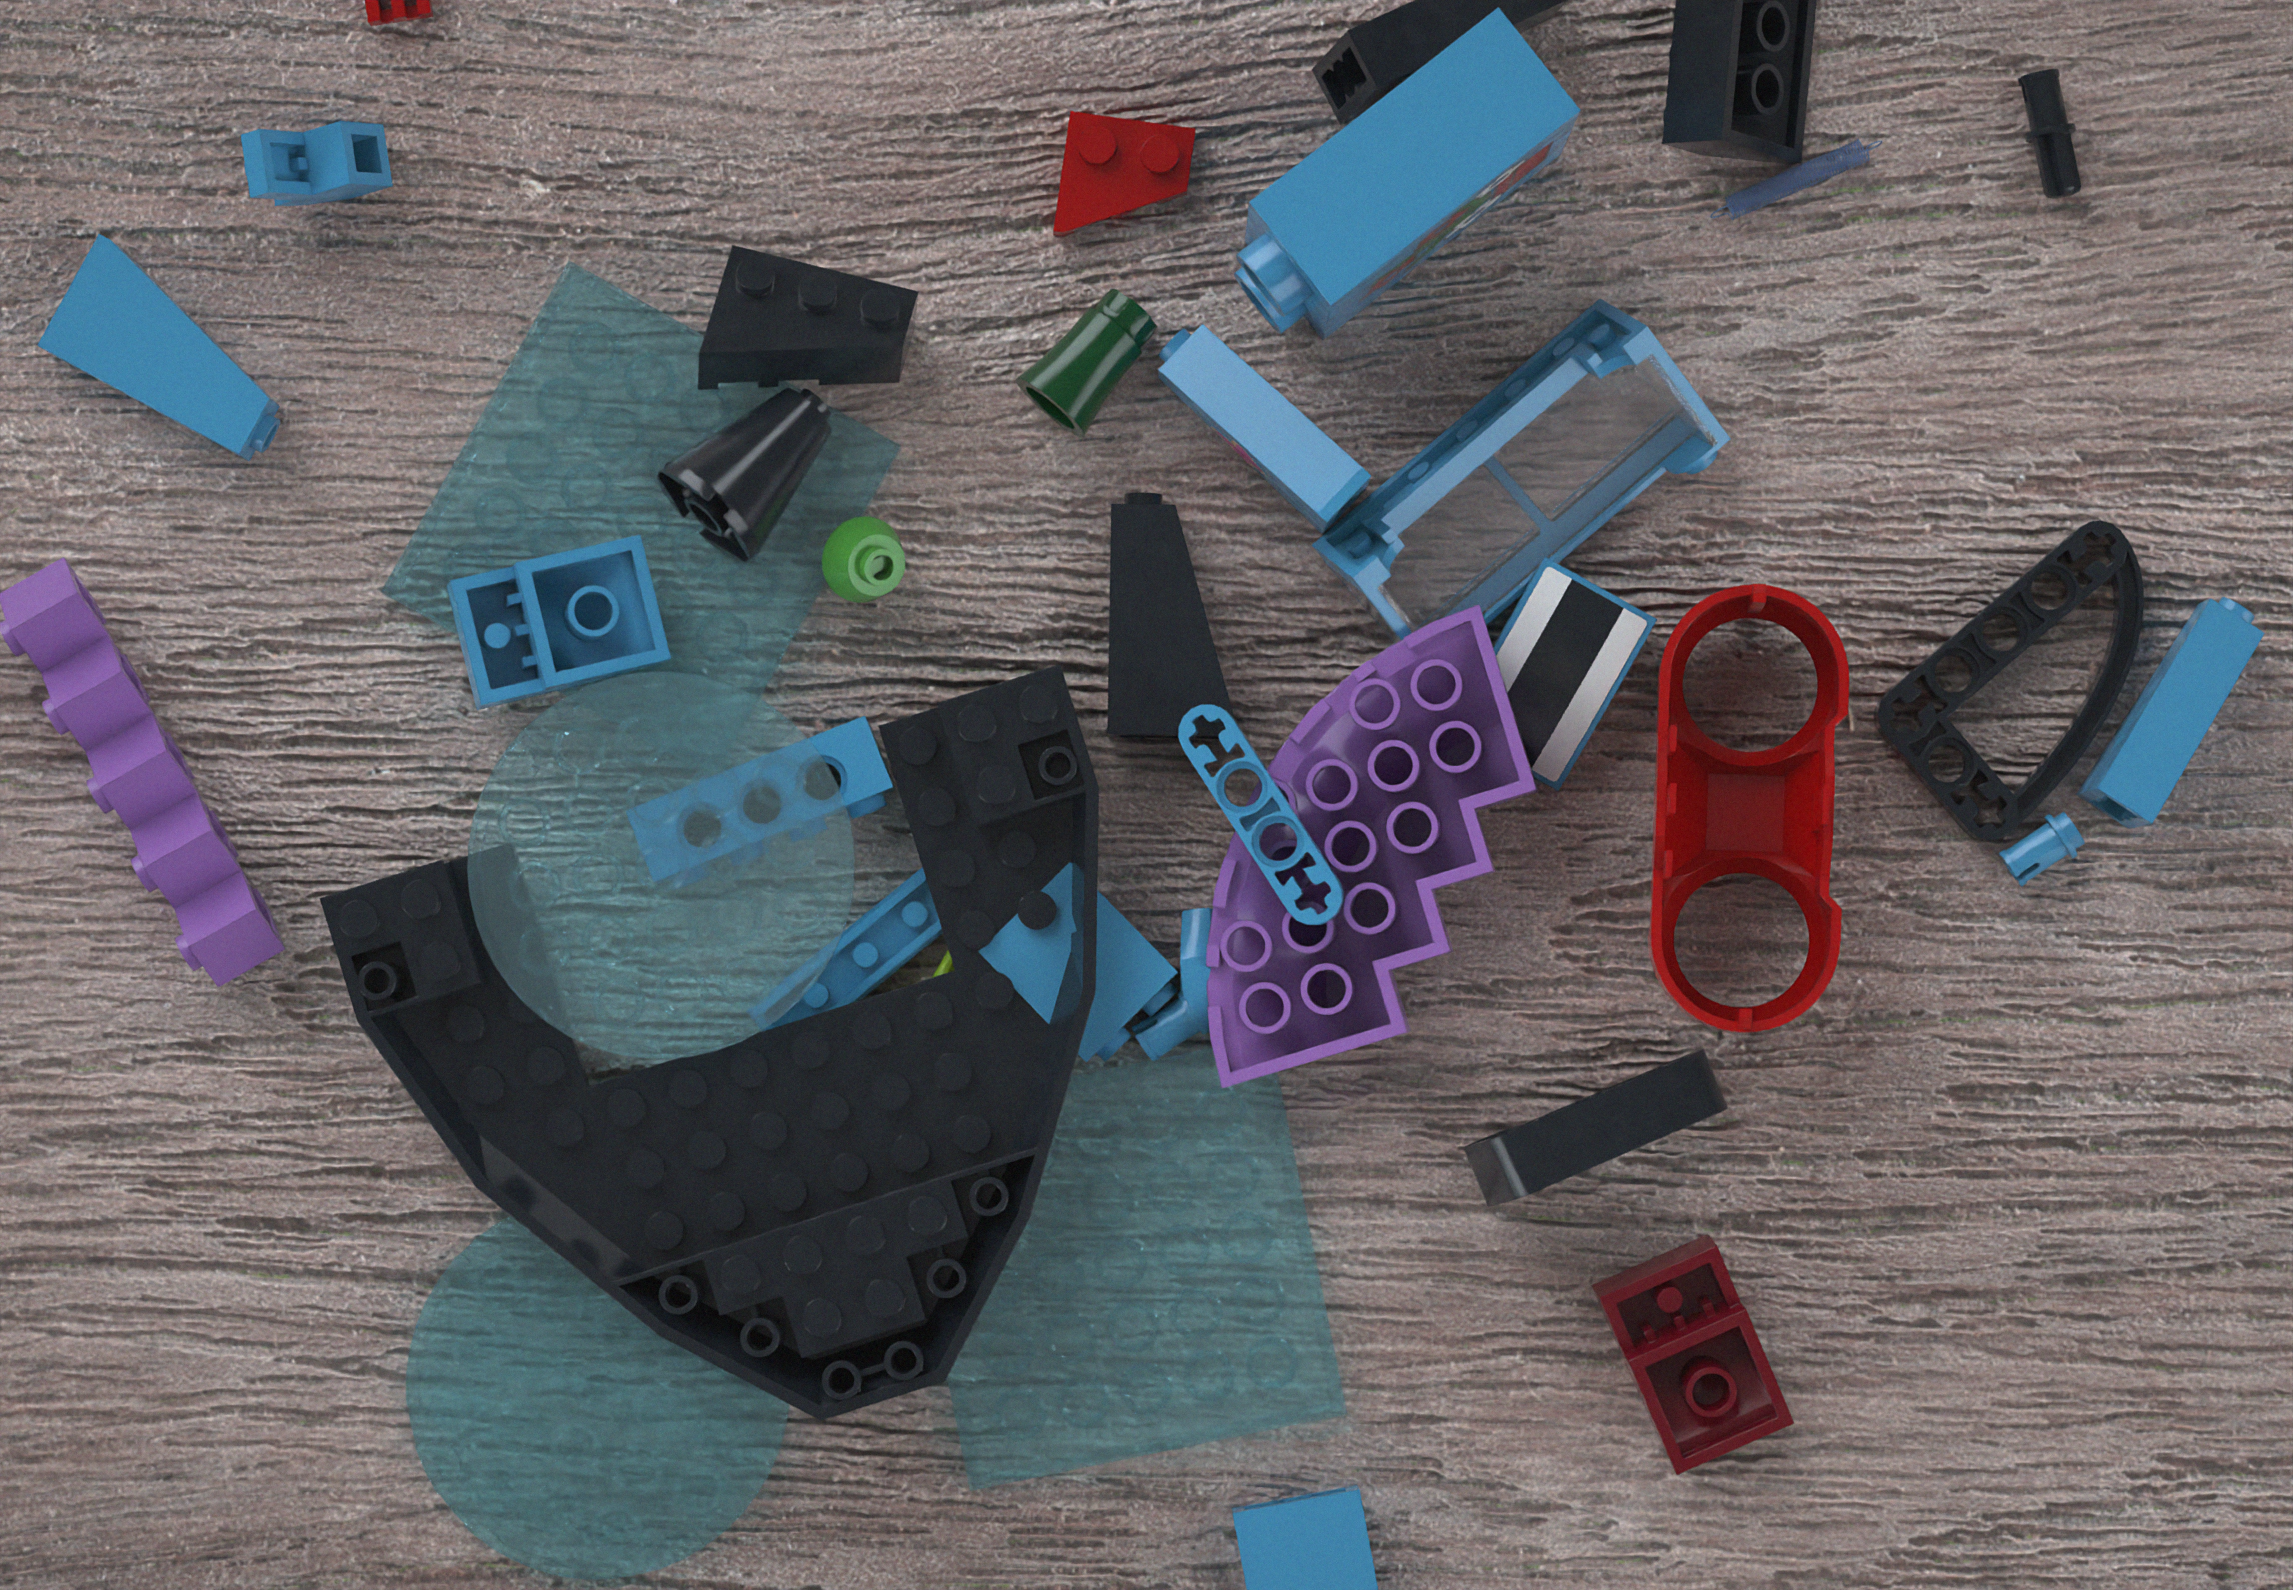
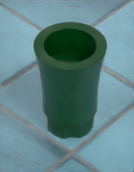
[1016,289,1157,437]

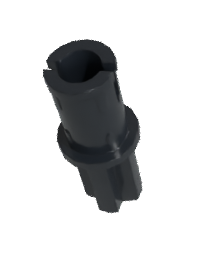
[2018,69,2081,199]

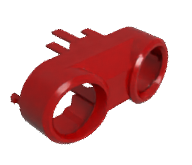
[1648,584,1849,1033]

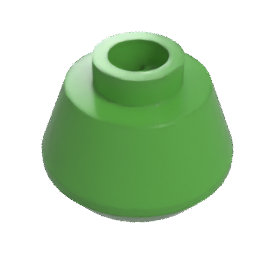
[822,516,906,603]

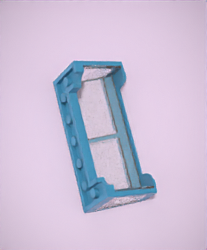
[1312,299,1731,643]

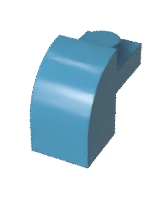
[241,121,393,206]

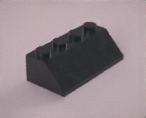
[1662,0,1817,164]

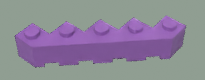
[0,557,285,987]

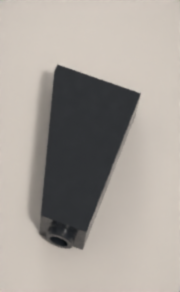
[1312,0,1569,125]
[1107,493,1235,739]

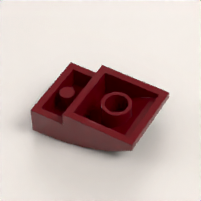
[1591,1234,1794,1475]

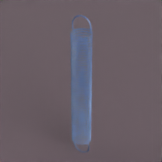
[1710,139,1882,220]

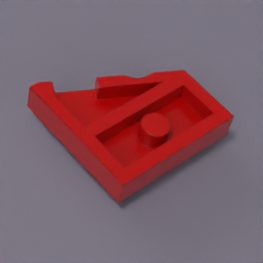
[1053,111,1196,236]

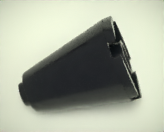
[657,388,832,563]

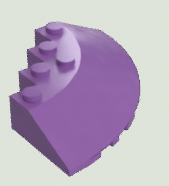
[1206,604,1538,1088]

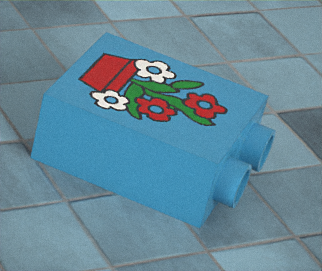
[1234,7,1581,340]

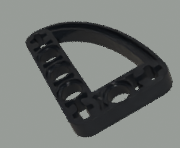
[1874,520,2144,841]

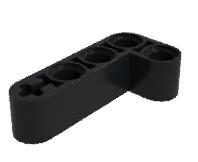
[1463,1049,1728,1207]

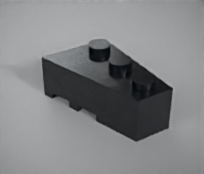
[698,245,919,390]

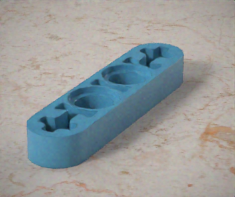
[1178,704,1344,925]

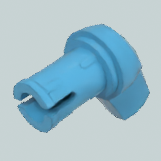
[1132,908,1213,1061]

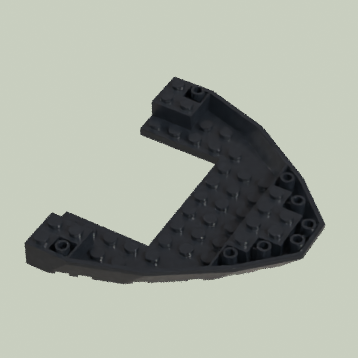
[320,664,1099,1421]

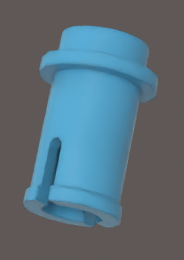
[1998,812,2085,887]

